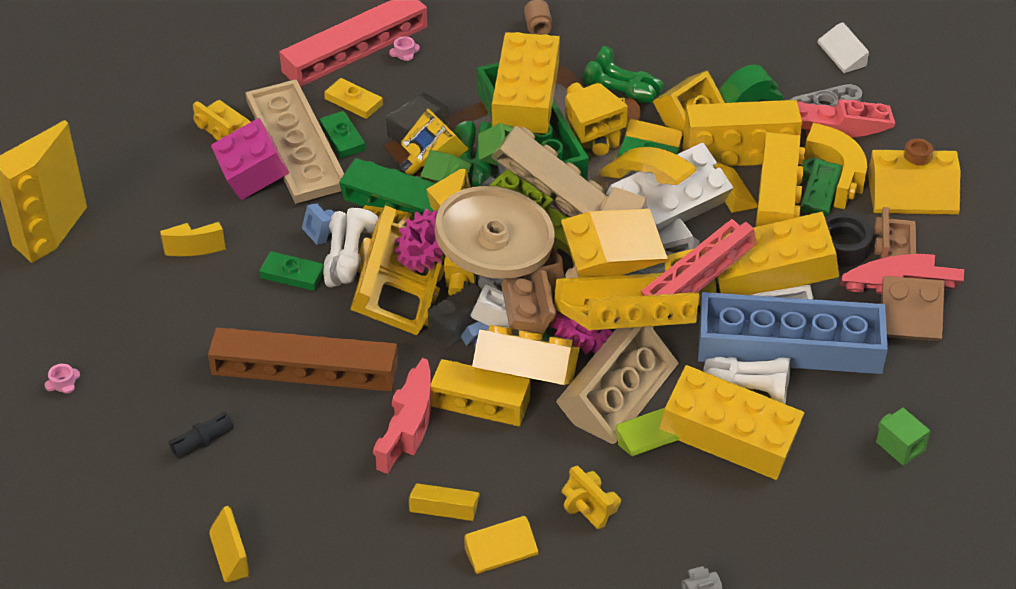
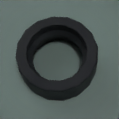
[825,213,873,266]

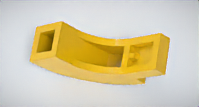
[803,123,867,210]

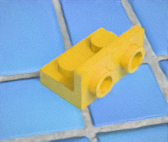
[193,100,251,141]

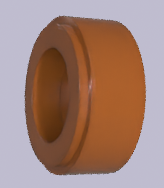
[904,139,934,165]

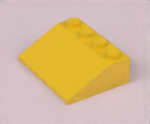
[0,120,87,263]

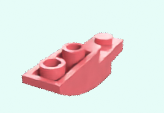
[797,99,895,138]
[840,254,964,295]
[373,358,431,474]

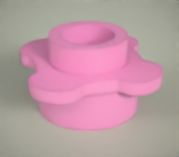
[389,36,420,61]
[44,364,80,394]

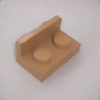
[501,270,556,334]

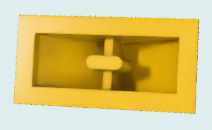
[426,169,471,211]

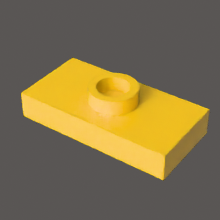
[324,78,383,119]

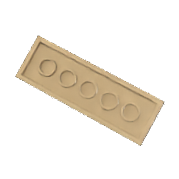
[245,79,344,204]

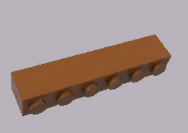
[208,327,398,391]

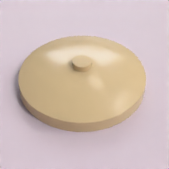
[434,186,555,279]

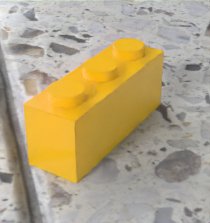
[430,359,530,427]

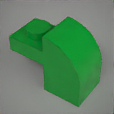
[718,65,784,103]

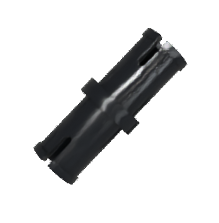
[169,411,234,459]

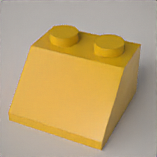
[653,70,725,137]

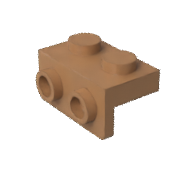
[874,207,916,259]

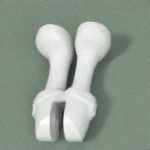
[323,208,378,288]
[704,356,791,404]

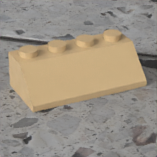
[491,126,606,218]
[556,326,679,444]

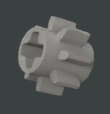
[681,566,722,589]

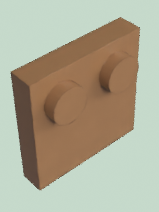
[881,276,944,341]

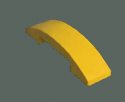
[600,147,697,185]

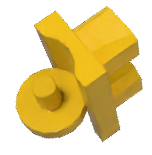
[561,465,621,529]

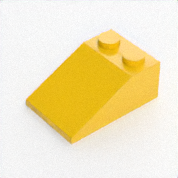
[561,209,668,277]

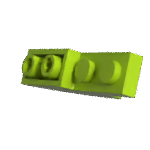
[490,169,571,256]

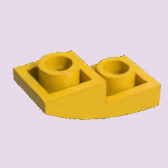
[160,222,226,256]

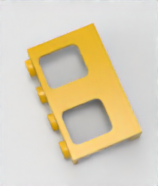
[350,205,446,335]
[554,273,699,330]

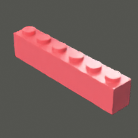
[279,0,428,87]

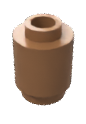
[524,0,553,35]

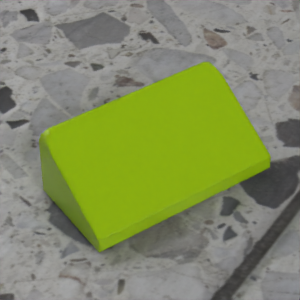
[615,408,679,456]

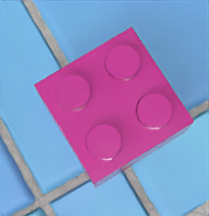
[211,118,290,200]

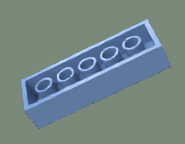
[698,292,888,374]

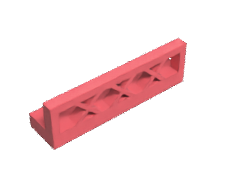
[641,219,757,315]

